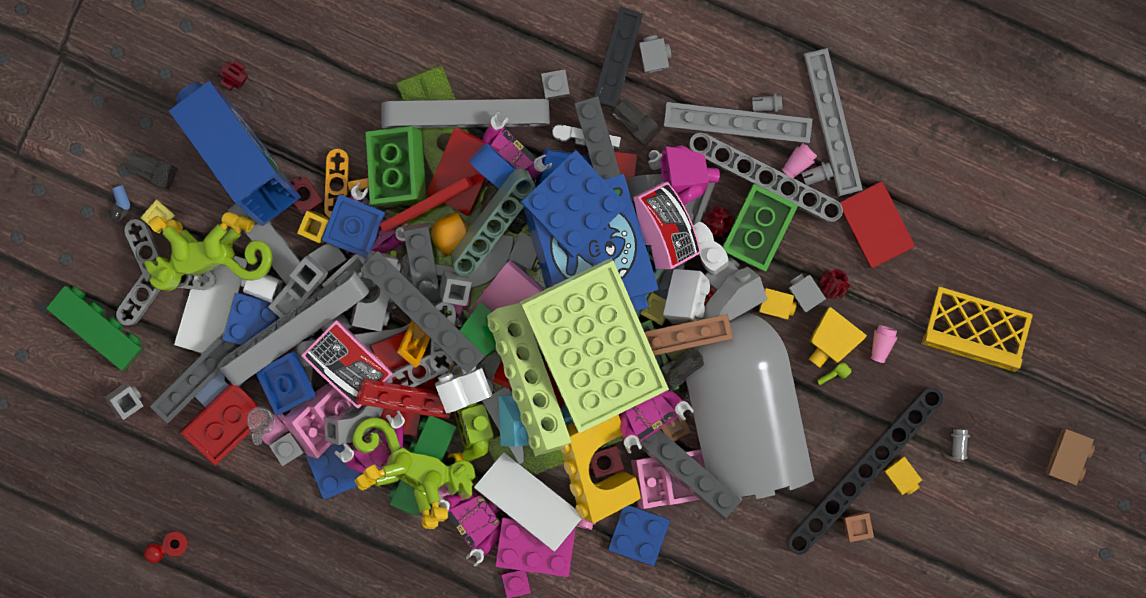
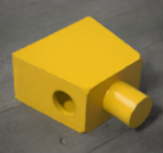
[809,307,867,368]

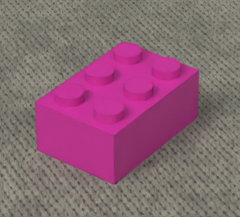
[496,516,576,577]

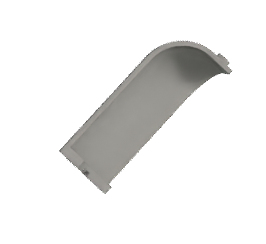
[685,313,814,501]

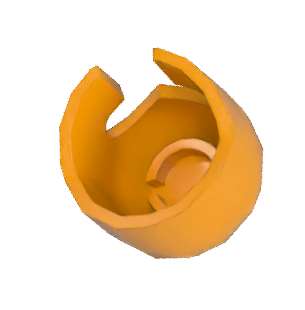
[431,212,476,258]

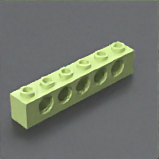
[487,303,572,456]

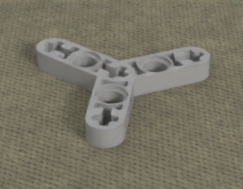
[116,219,216,325]
[386,300,493,392]

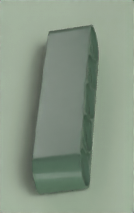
[451,169,535,276]

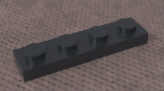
[594,7,643,108]

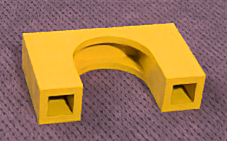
[560,414,641,524]

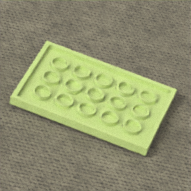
[520,258,669,433]

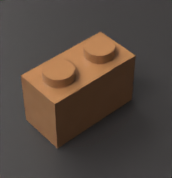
[1045,428,1095,485]

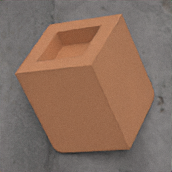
[842,511,874,542]

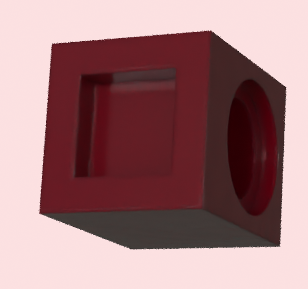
[291,176,324,216]
[589,445,624,478]

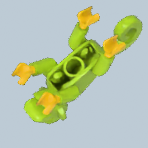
[144,212,273,291]
[352,418,475,529]

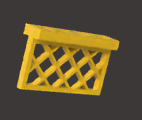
[922,287,1033,372]

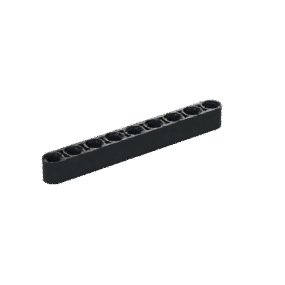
[787,387,943,555]

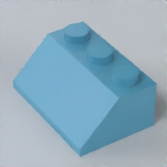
[498,395,573,446]

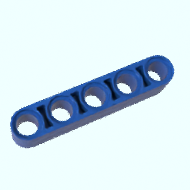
[469,143,537,210]

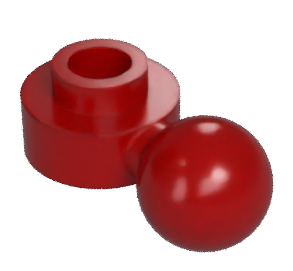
[144,532,188,563]

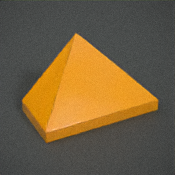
[397,320,431,368]

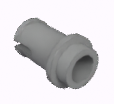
[752,93,783,113]
[801,162,834,186]
[951,429,970,459]

